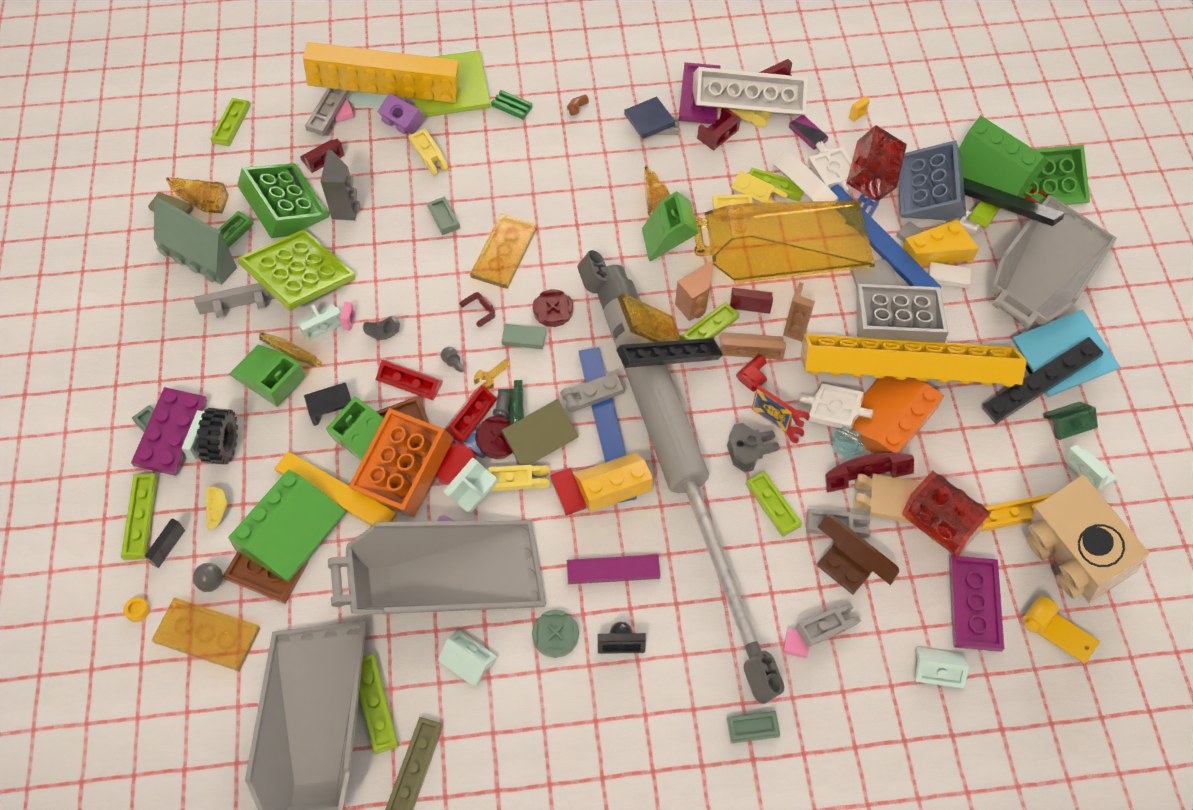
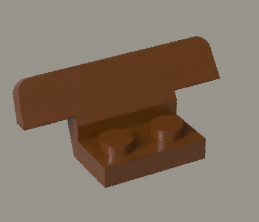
[816,515,899,595]

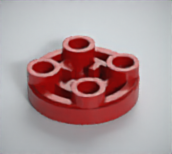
[435,443,476,485]

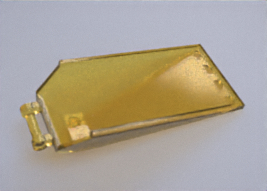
[694,200,875,283]

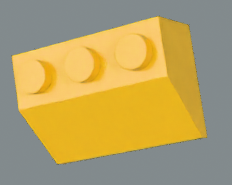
[574,452,653,513]

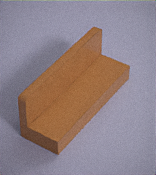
[783,282,815,342]
[720,332,786,360]

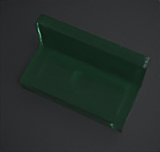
[498,380,524,424]
[1043,402,1098,440]

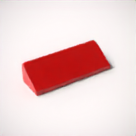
[375,360,443,400]
[444,385,497,443]

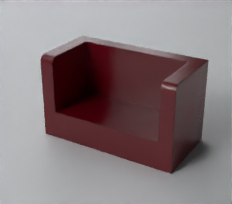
[697,108,741,151]

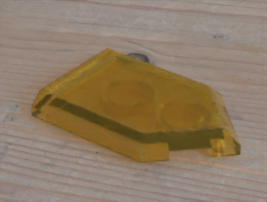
[259,332,322,367]

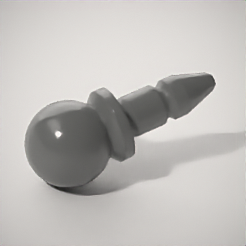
[440,347,464,372]

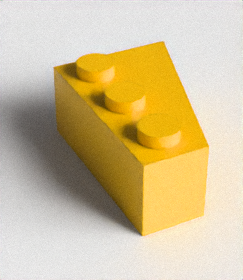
[902,219,979,267]

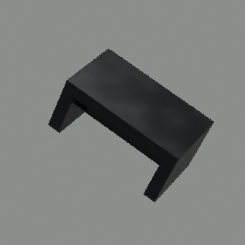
[304,382,352,426]

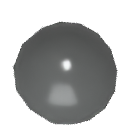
[192,563,223,592]

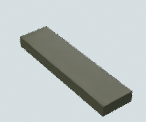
[385,717,443,810]

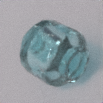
[830,426,865,458]

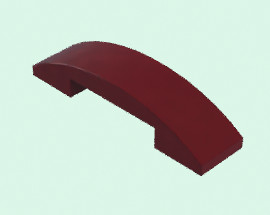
[825,453,914,493]

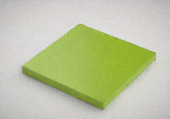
[414,50,491,117]
[238,229,356,311]

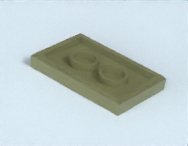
[501,399,579,465]

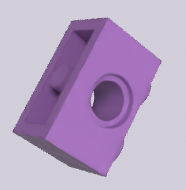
[377,93,425,135]

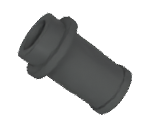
[493,392,511,419]

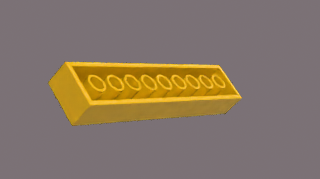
[801,333,1027,387]

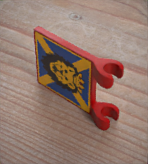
[752,385,810,443]

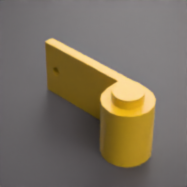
[1022,596,1101,664]

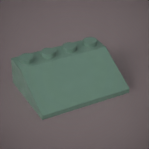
[154,197,237,285]

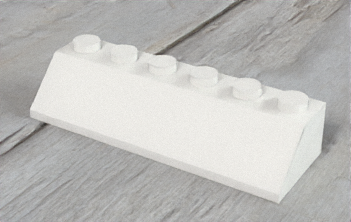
[693,67,808,115]

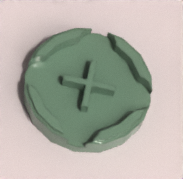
[532,610,579,658]

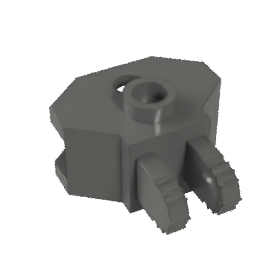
[727,423,780,473]

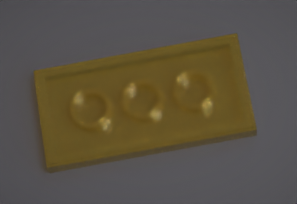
[470,214,537,289]
[617,293,682,342]
[151,597,261,672]

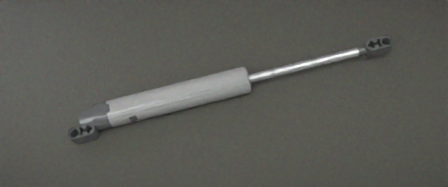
[577,250,785,704]

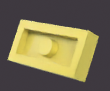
[712,194,754,216]

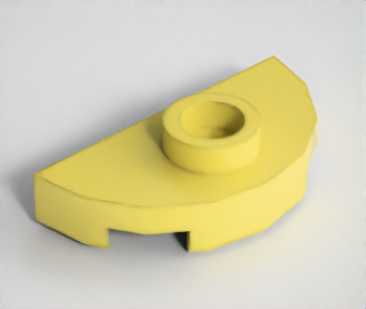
[206,486,227,530]

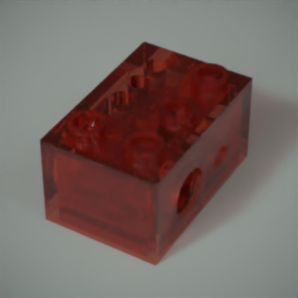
[846,125,907,201]
[901,470,991,558]

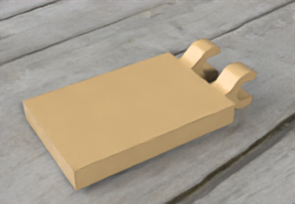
[853,473,939,527]

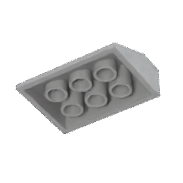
[857,284,949,342]

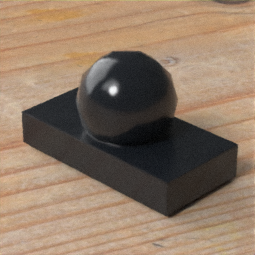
[597,621,646,654]

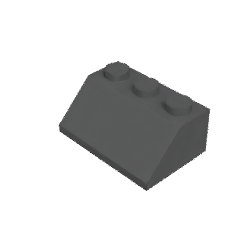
[320,150,360,221]

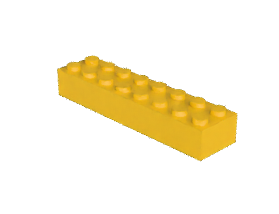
[303,42,459,103]

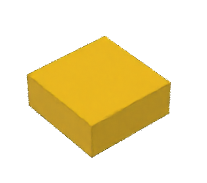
[849,96,870,122]

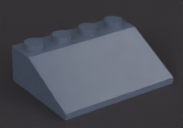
[898,140,967,220]

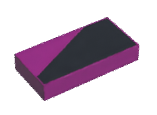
[789,115,829,150]

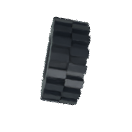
[196,408,238,465]

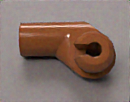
[567,94,589,116]

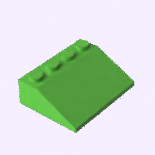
[959,115,1048,197]
[1021,145,1090,205]
[237,163,330,238]
[228,469,346,582]

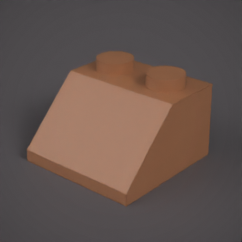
[675,262,713,321]

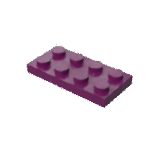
[678,62,721,124]
[131,387,207,476]
[949,556,1005,652]

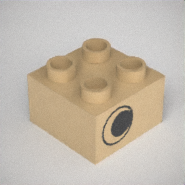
[1026,474,1149,603]

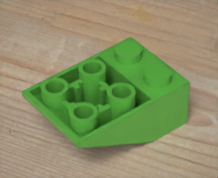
[642,191,699,262]
[229,345,306,407]
[326,396,384,461]

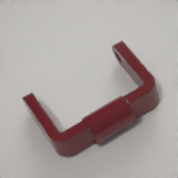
[459,292,496,327]

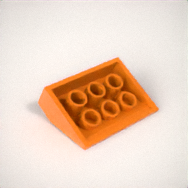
[837,376,945,454]
[348,408,454,518]

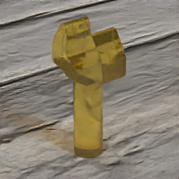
[474,359,510,390]

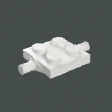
[808,141,861,194]
[799,383,874,431]

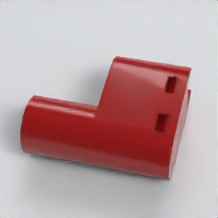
[736,354,767,392]

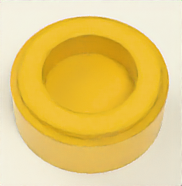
[123,597,150,622]

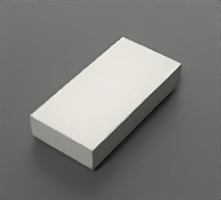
[928,262,971,289]

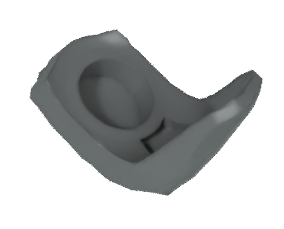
[363,316,400,340]

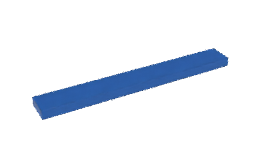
[830,184,941,289]
[579,347,637,503]

